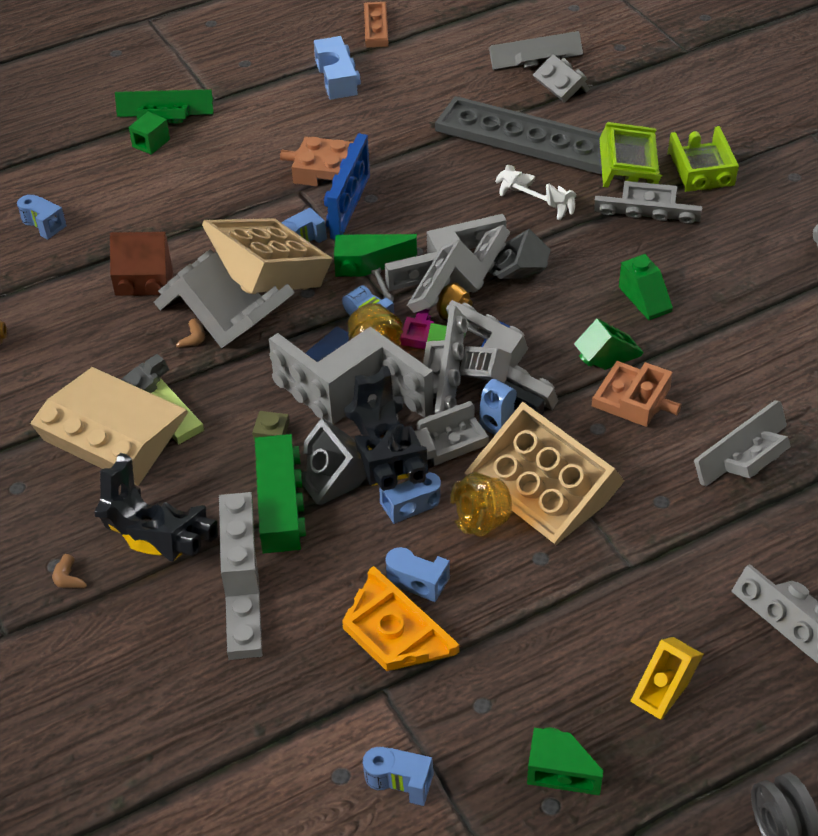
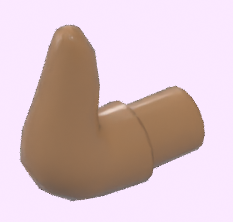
[176,318,205,348]
[52,554,87,588]

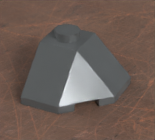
[488,229,551,279]
[302,418,367,505]

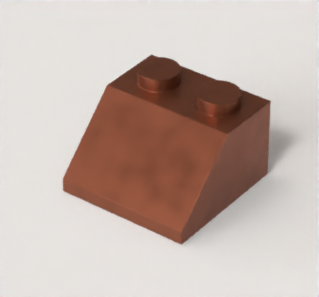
[110,232,173,296]

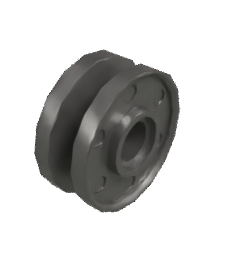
[751,772,818,836]

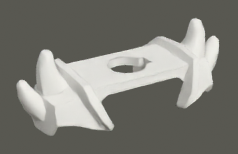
[495,165,577,220]

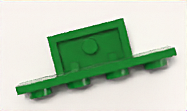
[115,89,214,123]

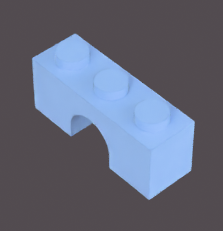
[314,36,361,100]

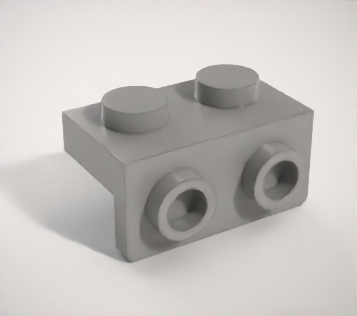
[533,54,590,103]
[417,401,489,466]

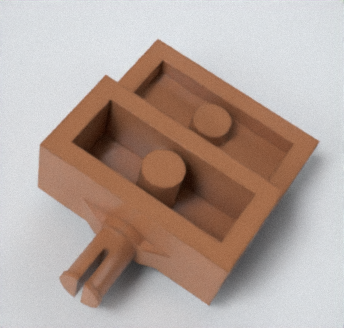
[280,137,353,186]
[592,361,682,427]

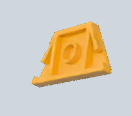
[342,566,459,671]

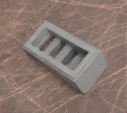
[459,346,512,383]

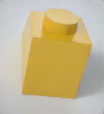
[630,637,704,720]

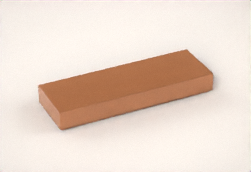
[364,2,389,48]

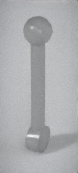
[371,267,394,302]

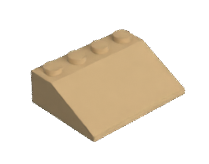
[202,218,333,294]
[30,367,188,486]
[464,402,624,545]

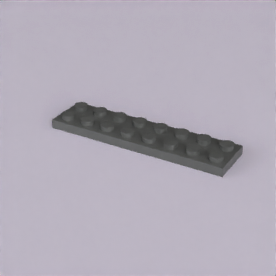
[435,96,639,180]

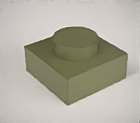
[252,411,289,441]

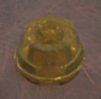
[348,303,403,346]
[450,472,512,536]

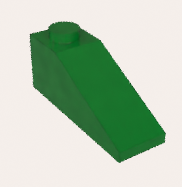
[334,234,417,277]

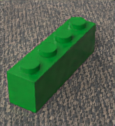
[255,434,306,554]

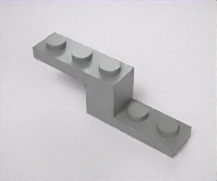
[385,214,506,291]
[407,225,510,313]
[446,300,558,410]
[219,492,263,660]

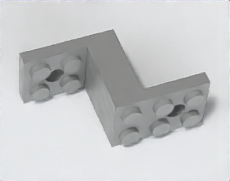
[154,249,295,348]
[269,326,434,425]

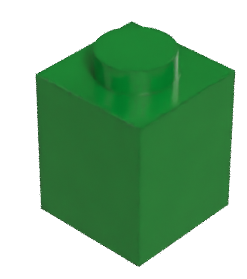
[129,112,170,155]

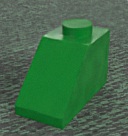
[619,254,673,321]
[574,318,644,370]
[527,727,603,796]

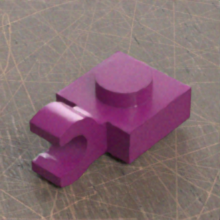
[399,309,434,349]

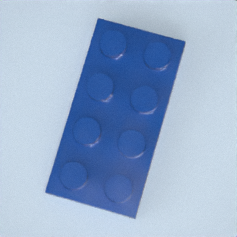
[324,133,370,239]

